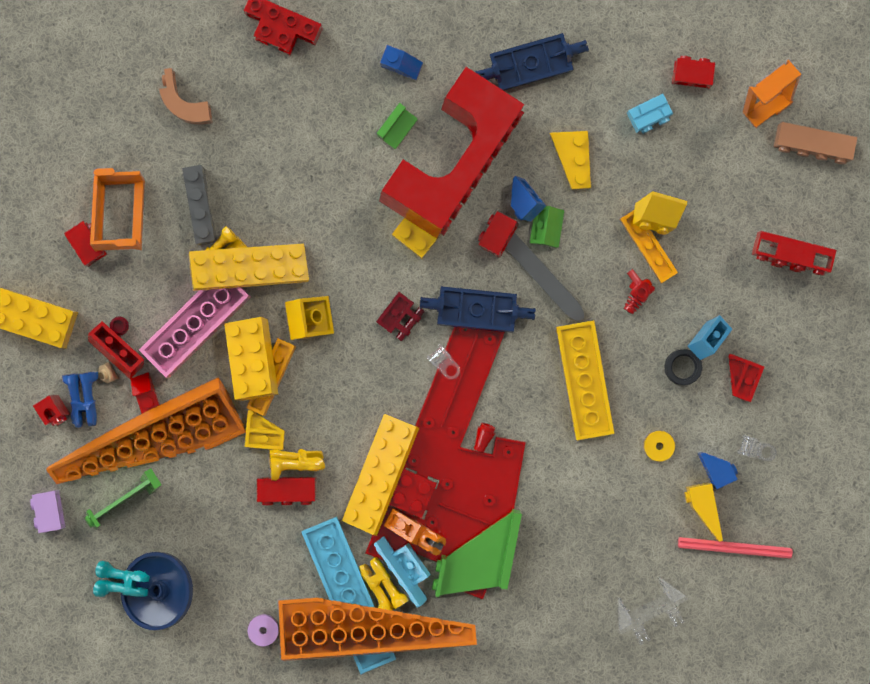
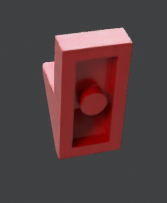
[130,372,160,414]

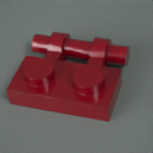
[376,292,425,341]

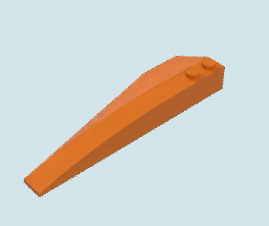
[46,377,246,484]
[278,598,477,661]

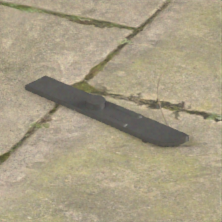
[506,233,584,322]

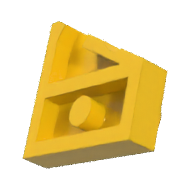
[245,410,285,450]

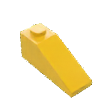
[684,483,723,542]

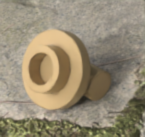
[98,362,118,383]

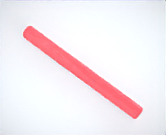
[678,537,793,559]

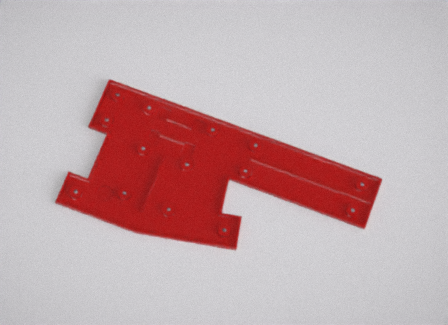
[365,327,526,599]

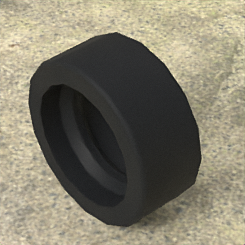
[664,349,703,385]

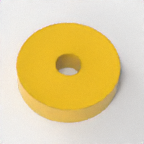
[644,431,675,461]

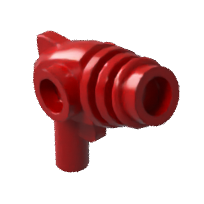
[623,269,655,315]

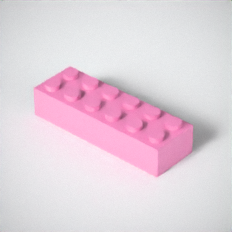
[139,287,251,378]

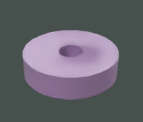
[248,614,279,646]

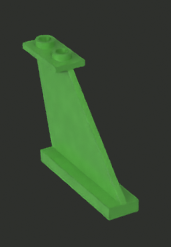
[84,468,162,529]
[432,509,522,597]

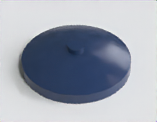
[120,552,193,630]

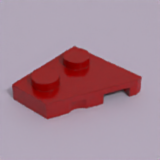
[728,354,765,403]

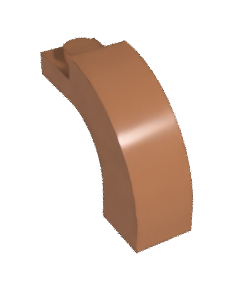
[159,68,213,125]

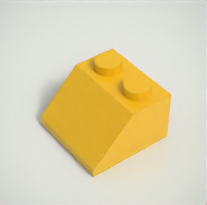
[633,191,687,235]
[285,296,334,340]

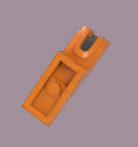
[384,509,446,555]

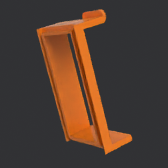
[743,60,801,128]
[90,168,145,252]

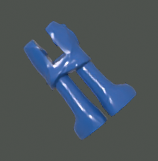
[62,372,99,428]

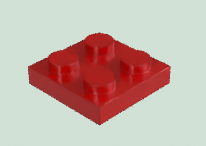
[389,468,437,518]

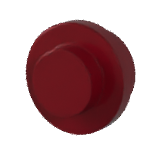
[110,316,129,336]

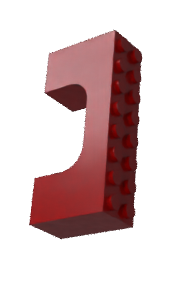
[379,67,525,239]

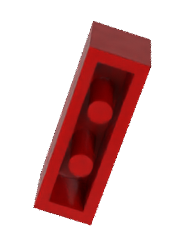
[88,321,144,379]
[257,477,316,505]

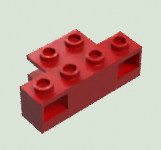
[243,0,323,56]
[752,231,837,276]

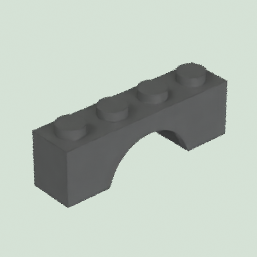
[182,165,217,246]

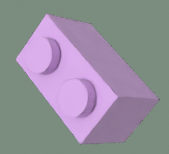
[30,490,65,533]

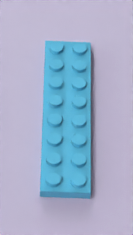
[301,516,396,674]

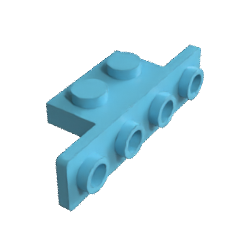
[374,536,431,608]

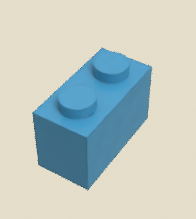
[688,315,732,360]

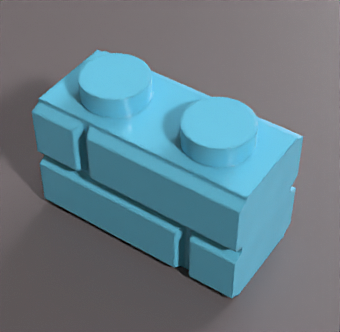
[627,94,673,134]

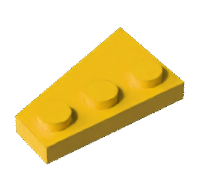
[549,131,591,190]

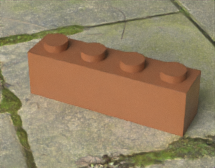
[774,122,857,164]

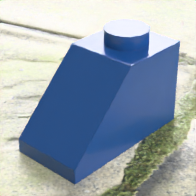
[380,45,423,80]
[511,176,546,222]
[698,452,738,489]

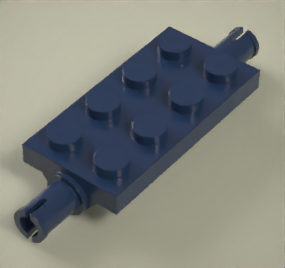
[475,33,589,91]
[419,286,536,333]

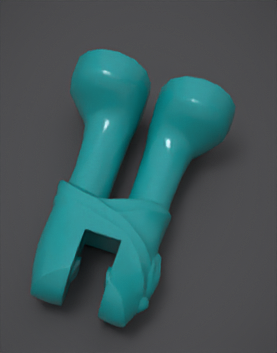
[93,561,150,597]

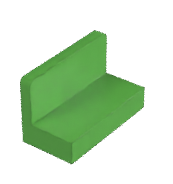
[377,103,417,149]
[530,206,564,248]

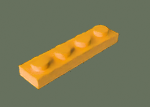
[620,210,678,283]
[246,338,296,416]

